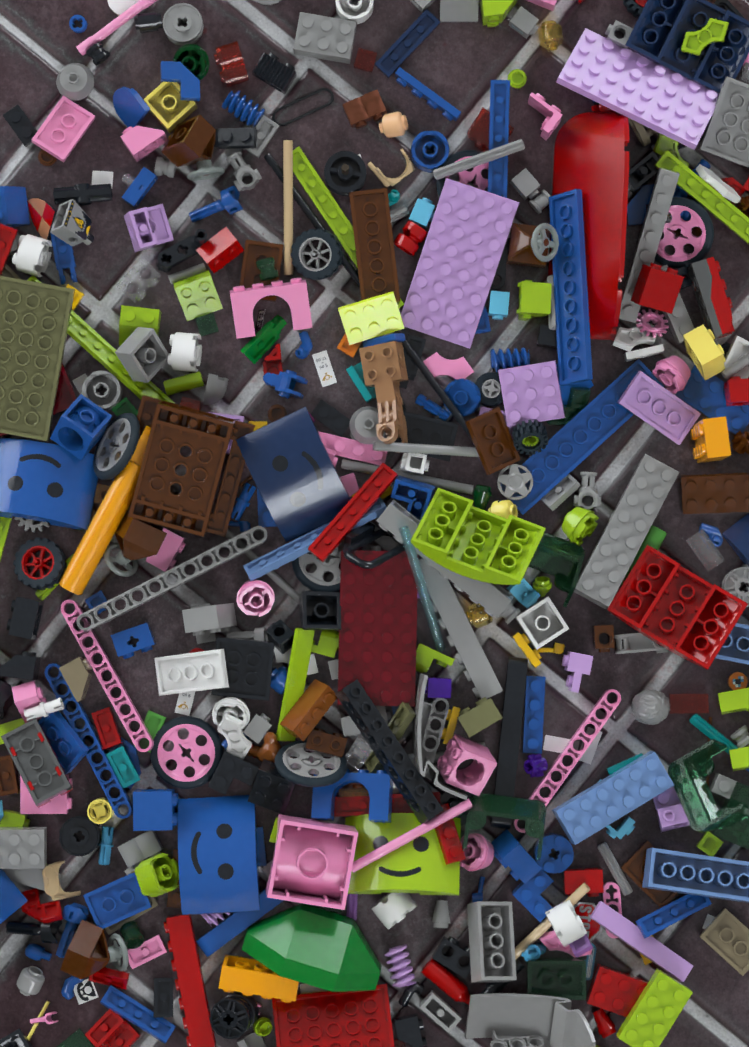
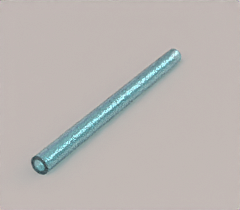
[399,526,446,652]

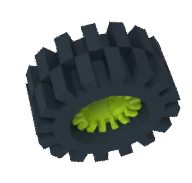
[512,420,548,455]

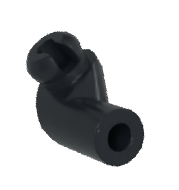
[398,982,424,1007]

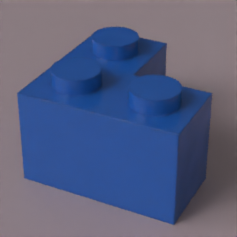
[391,475,436,521]
[491,829,542,884]
[511,869,553,922]

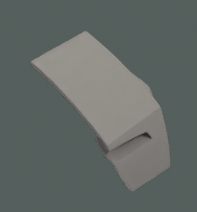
[464,993,596,1047]

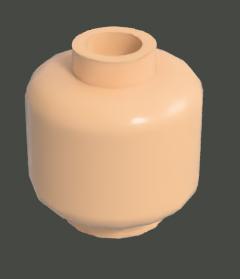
[379,112,408,138]

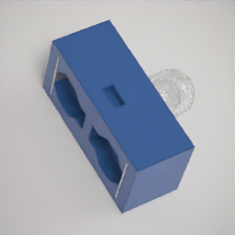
[122,167,158,209]

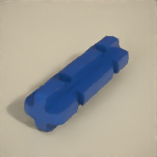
[415,394,450,421]

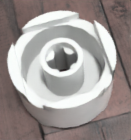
[335,0,374,24]
[12,234,52,277]
[168,332,202,372]
[371,893,418,930]
[545,900,587,947]

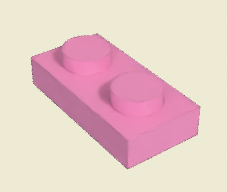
[127,934,168,969]

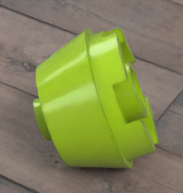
[561,507,599,545]

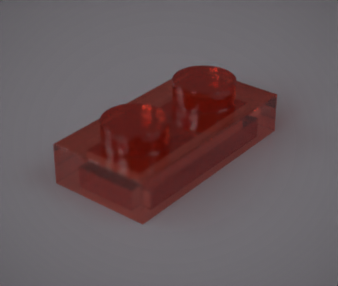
[669,694,709,714]

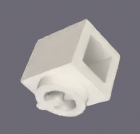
[400,453,430,475]

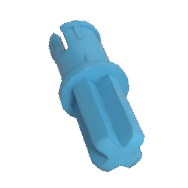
[98,826,114,865]
[521,942,546,961]

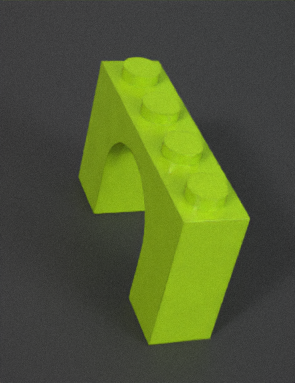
[718,688,749,771]

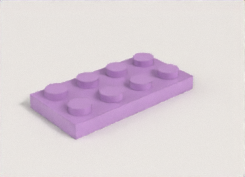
[617,371,701,445]

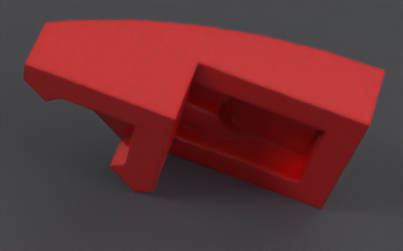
[263,344,283,382]

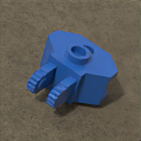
[263,370,308,399]

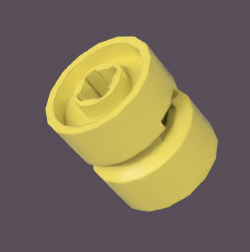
[87,797,114,824]

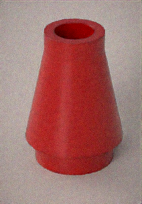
[592,1008,617,1038]

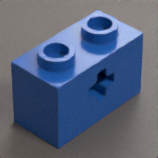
[111,622,156,659]

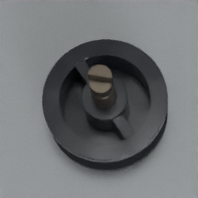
[324,151,366,196]

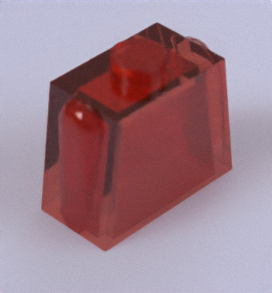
[467,107,514,151]

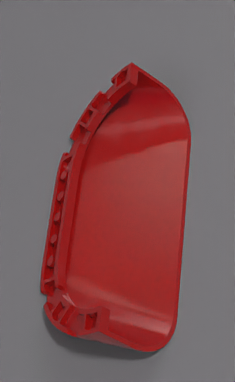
[548,112,630,340]

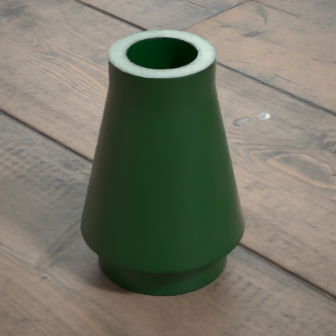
[473,484,492,510]

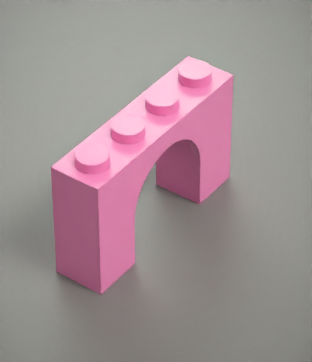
[230,278,313,339]

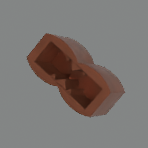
[343,89,387,129]

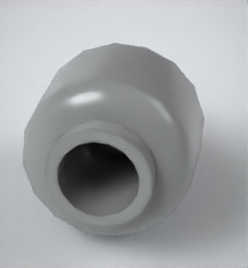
[16,966,45,996]

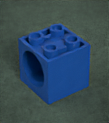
[50,394,112,461]
[133,789,178,831]

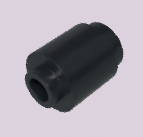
[134,12,163,33]

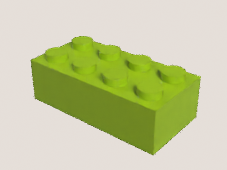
[616,968,693,1047]

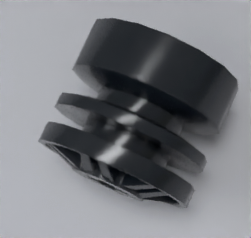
[210,992,259,1039]

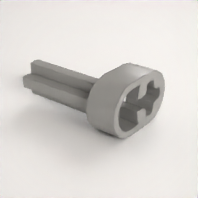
[226,627,266,641]

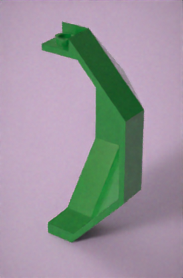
[241,903,382,992]

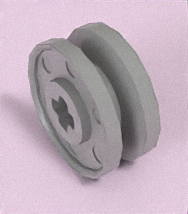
[163,3,204,46]
[721,567,749,607]

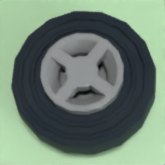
[475,372,503,406]

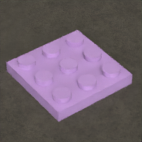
[498,360,565,427]

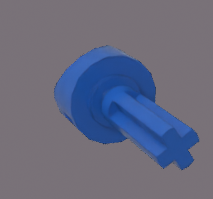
[189,186,243,222]
[56,903,89,958]

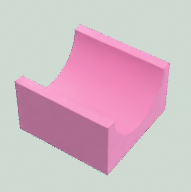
[265,814,358,910]

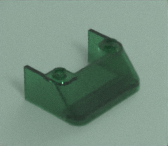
[528,533,585,607]
[668,739,749,832]
[463,793,546,860]

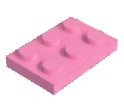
[31,96,95,163]

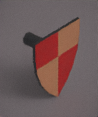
[27,198,56,240]

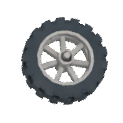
[291,229,343,280]

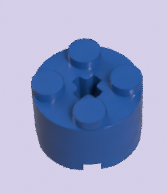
[411,131,449,173]
[533,833,574,874]

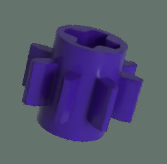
[524,754,548,778]

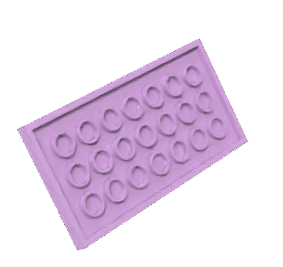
[556,28,719,150]
[401,178,519,349]

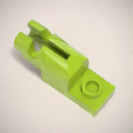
[311,630,339,658]
[416,643,455,673]

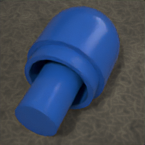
[25,943,52,961]

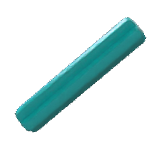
[689,713,738,755]

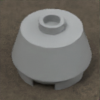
[56,63,94,101]
[349,406,386,444]

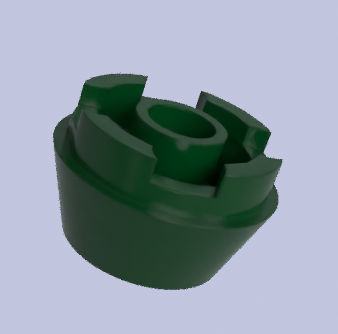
[173,44,210,80]

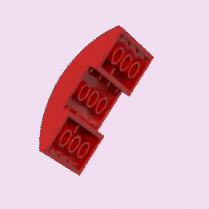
[607,545,748,670]

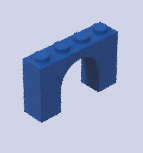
[311,769,393,823]

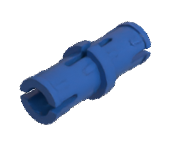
[231,482,257,522]

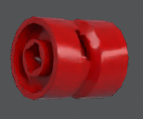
[393,220,428,256]

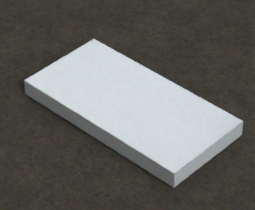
[154,649,229,696]

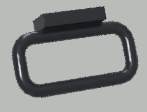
[343,522,409,569]

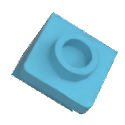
[506,578,540,609]
[606,816,635,840]

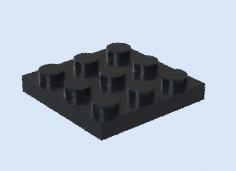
[211,637,275,701]

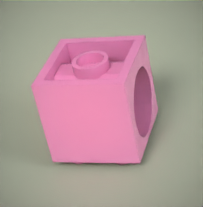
[437,734,497,796]

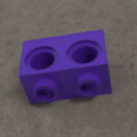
[425,677,452,698]

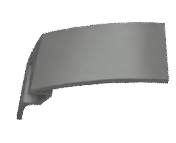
[413,673,467,800]

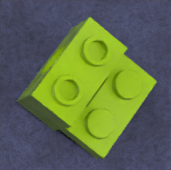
[173,270,223,321]

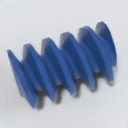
[222,90,265,127]
[490,347,530,373]

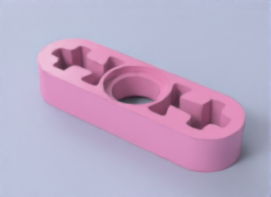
[602,881,622,938]

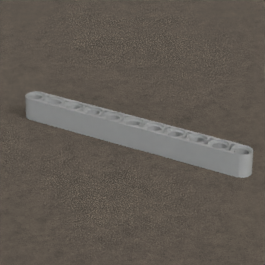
[76,526,267,632]

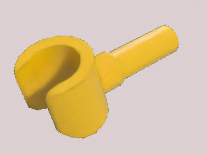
[537,642,565,654]

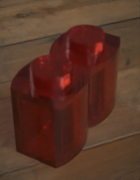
[213,41,249,87]

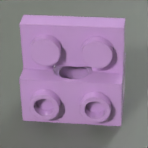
[124,204,174,252]
[562,651,593,693]
[653,783,700,832]

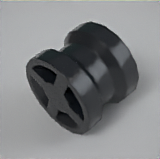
[86,42,110,66]

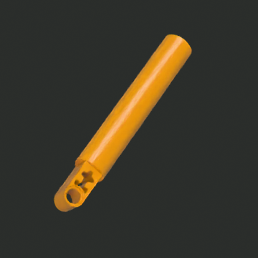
[59,425,151,595]

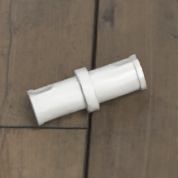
[24,697,65,721]

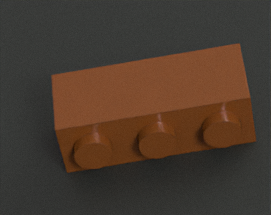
[280,679,337,742]

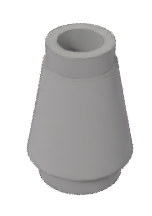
[431,900,451,929]

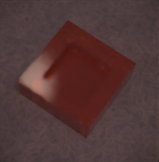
[354,48,377,72]

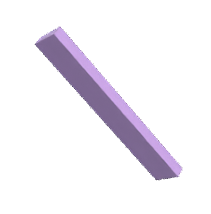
[589,901,693,982]

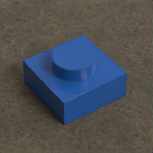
[85,590,108,615]

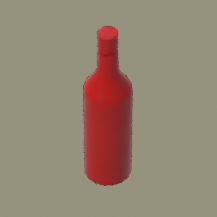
[420,958,470,1005]

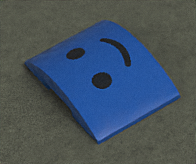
[0,438,99,531]
[178,795,260,915]

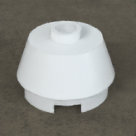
[212,697,250,730]

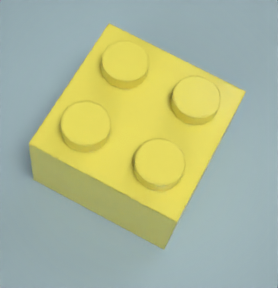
[143,82,198,133]
[683,324,726,381]

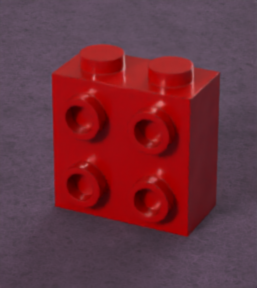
[630,262,684,314]

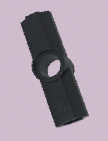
[53,183,113,206]

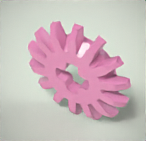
[636,309,669,338]

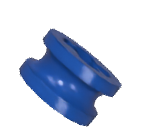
[69,15,87,33]

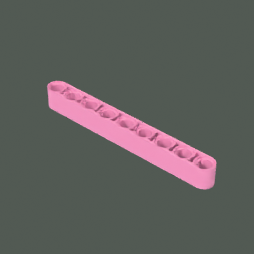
[61,600,154,752]
[513,689,621,833]

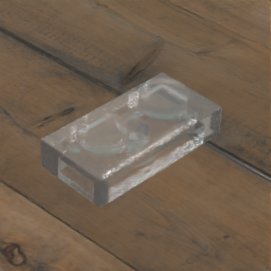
[686,529,725,572]

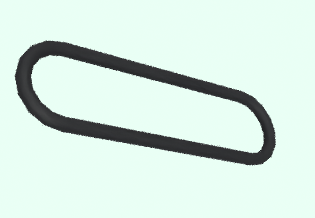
[272,88,334,126]

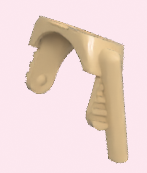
[367,149,415,187]
[42,860,81,901]

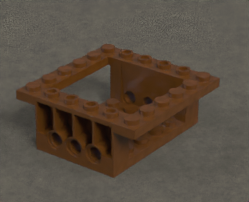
[127,395,255,537]

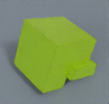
[517,280,552,321]

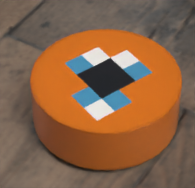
[728,672,748,690]

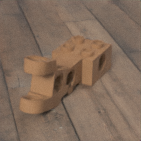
[359,341,408,453]

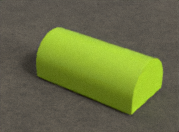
[163,371,204,396]

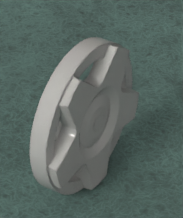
[497,464,533,500]

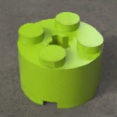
[134,853,179,897]

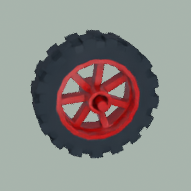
[13,538,67,590]

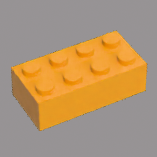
[690,416,731,463]
[218,954,299,1003]

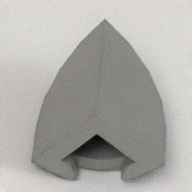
[203,373,229,405]

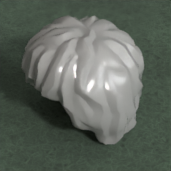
[632,690,671,725]

